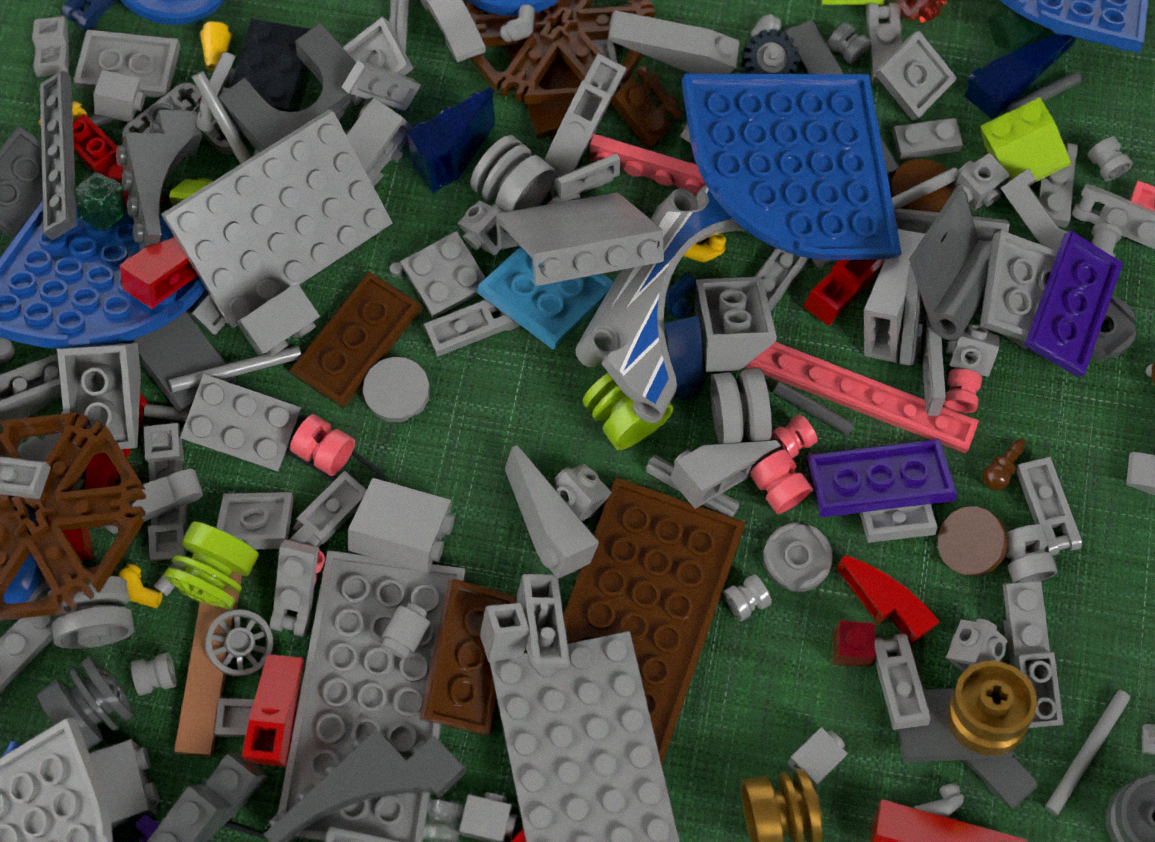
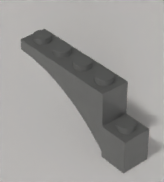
[116,110,202,250]
[264,729,466,842]
[148,752,270,842]

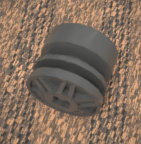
[37,655,135,751]

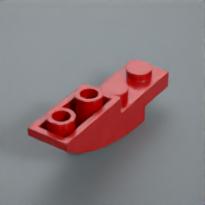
[73,114,164,207]

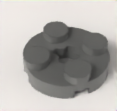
[1091,296,1136,362]

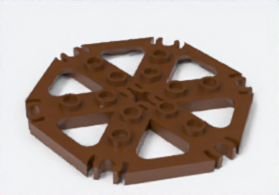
[465,0,655,104]
[0,412,146,620]

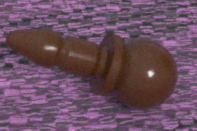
[982,438,1025,491]

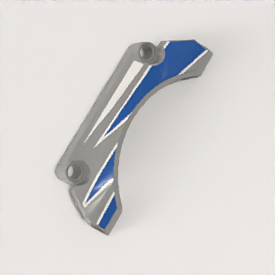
[576,185,747,423]

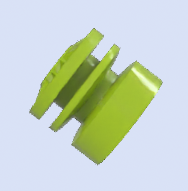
[582,373,673,450]
[163,522,259,610]

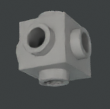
[954,153,1011,211]
[458,200,505,255]
[945,324,1000,377]
[553,464,612,521]
[946,619,1008,672]

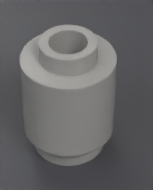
[381,603,430,659]

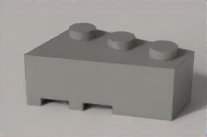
[345,97,421,187]

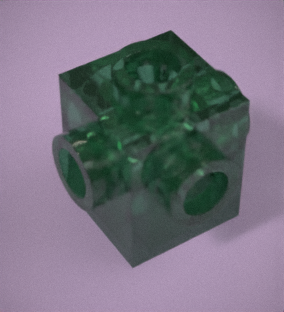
[987,5,1043,50]
[74,172,126,232]

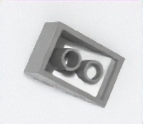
[57,342,141,449]

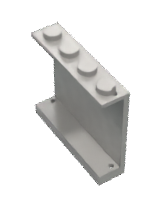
[495,192,664,286]

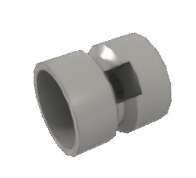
[1005,524,1058,583]

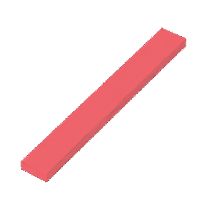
[745,342,979,454]

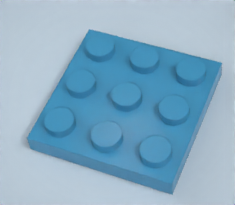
[477,246,613,350]

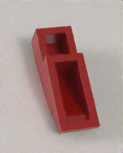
[803,259,885,326]
[836,555,939,645]

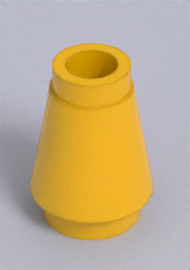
[200,22,231,71]

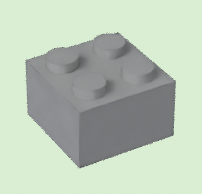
[236,283,320,356]

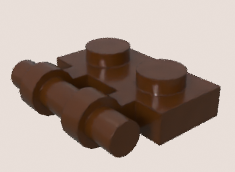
[610,64,683,147]

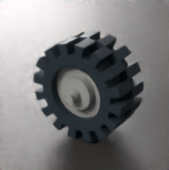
[740,29,800,74]

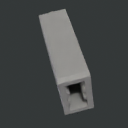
[864,229,925,363]

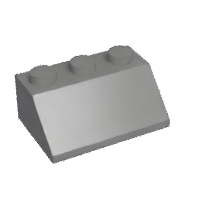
[695,277,777,372]

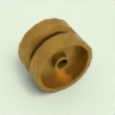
[947,661,1038,756]

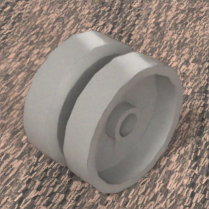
[710,368,772,444]
[48,576,134,649]

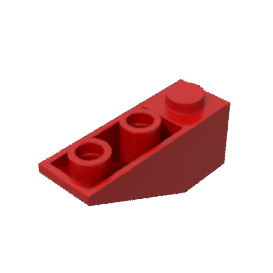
[242,654,304,767]

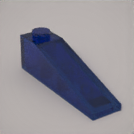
[965,34,1077,120]

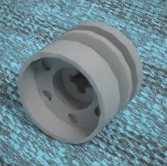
[470,135,556,212]

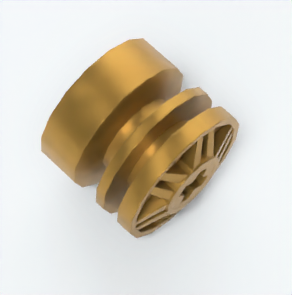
[741,768,822,842]

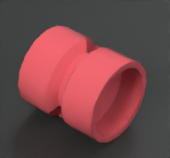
[290,414,355,476]
[749,449,813,514]

